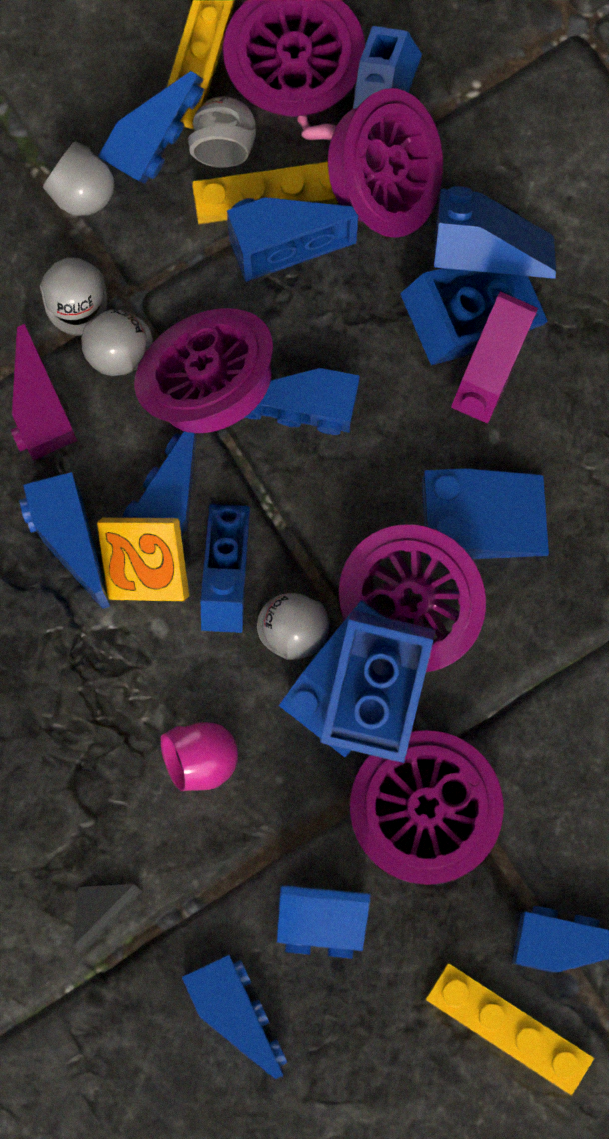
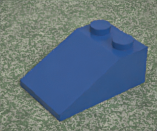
[434,186,556,279]
[227,197,358,282]
[400,268,548,366]
[422,469,549,561]
[19,472,110,609]
[278,600,384,757]
[320,610,435,763]
[277,886,370,959]

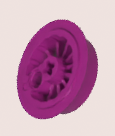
[223,0,365,117]
[328,88,443,237]
[134,308,273,433]
[339,524,486,672]
[350,730,504,885]

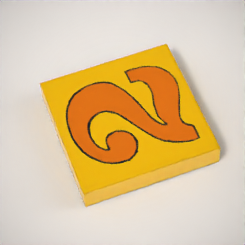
[97,518,189,601]

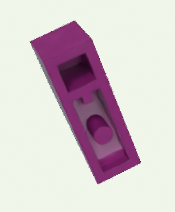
[451,291,538,424]
[10,324,77,460]

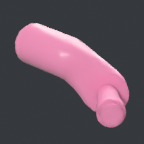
[297,115,337,140]

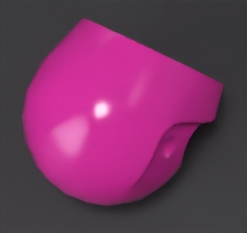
[161,722,238,791]

